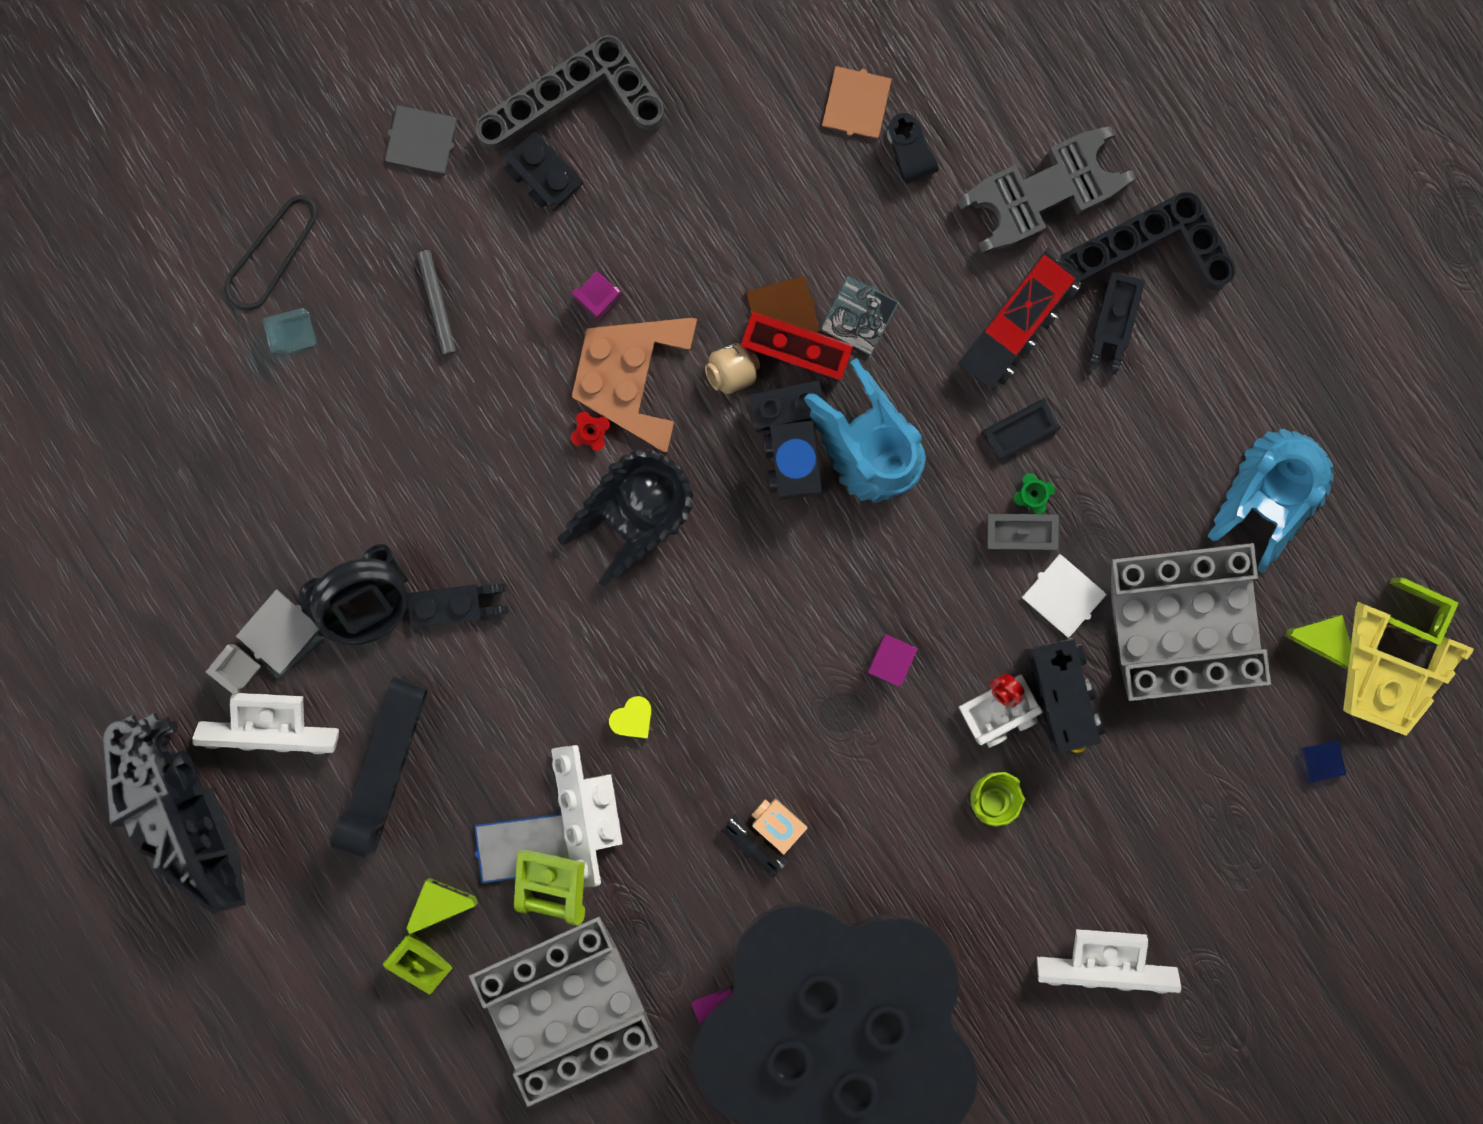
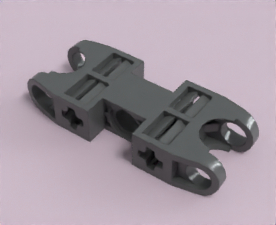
[957,127,1136,253]

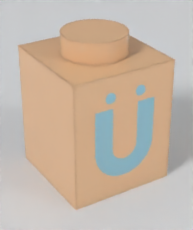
[752,798,807,854]

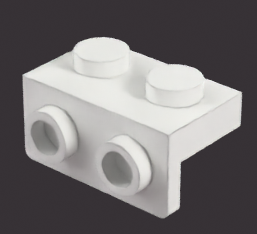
[958,674,1043,748]

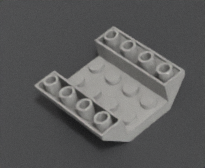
[1111,543,1271,701]
[469,916,658,1107]

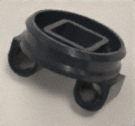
[299,544,409,645]

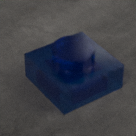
[1301,740,1347,782]

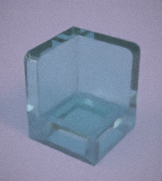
[262,308,317,356]

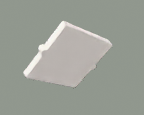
[1022,554,1106,638]

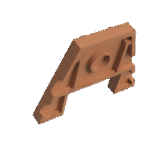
[572,318,697,453]

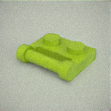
[514,850,585,926]

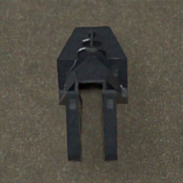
[104,713,246,914]

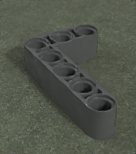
[475,35,664,151]

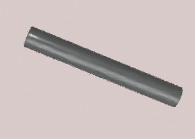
[417,250,456,355]

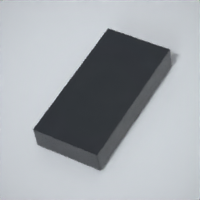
[982,397,1061,462]

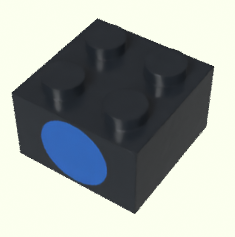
[763,421,822,501]

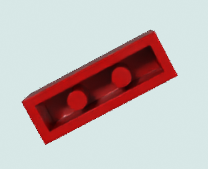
[741,311,853,380]

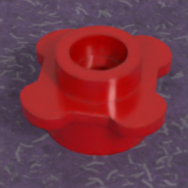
[571,412,610,451]
[989,673,1025,708]

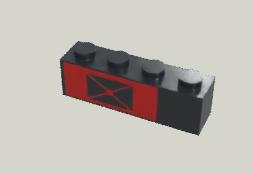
[959,247,1081,389]

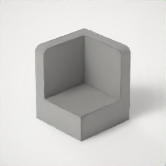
[206,644,263,694]

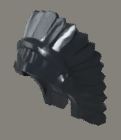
[558,449,693,587]

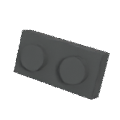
[987,514,1059,550]

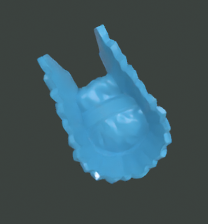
[804,358,926,503]
[1207,429,1334,574]

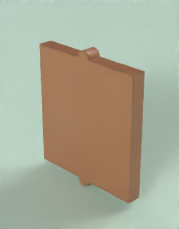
[822,66,892,139]

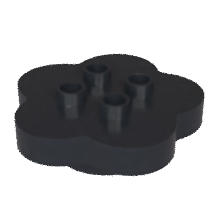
[693,902,977,1124]

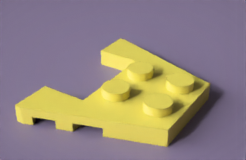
[1343,602,1474,736]

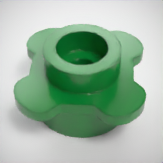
[1014,474,1055,514]

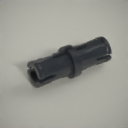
[720,814,788,877]

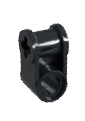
[886,113,939,185]

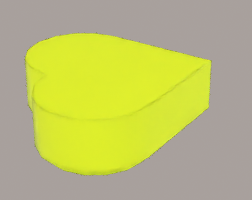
[609,696,651,738]

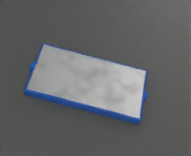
[474,813,569,883]

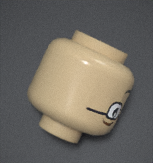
[705,343,760,394]

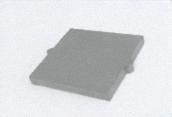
[236,590,319,674]

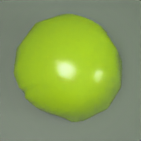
[970,772,1025,827]

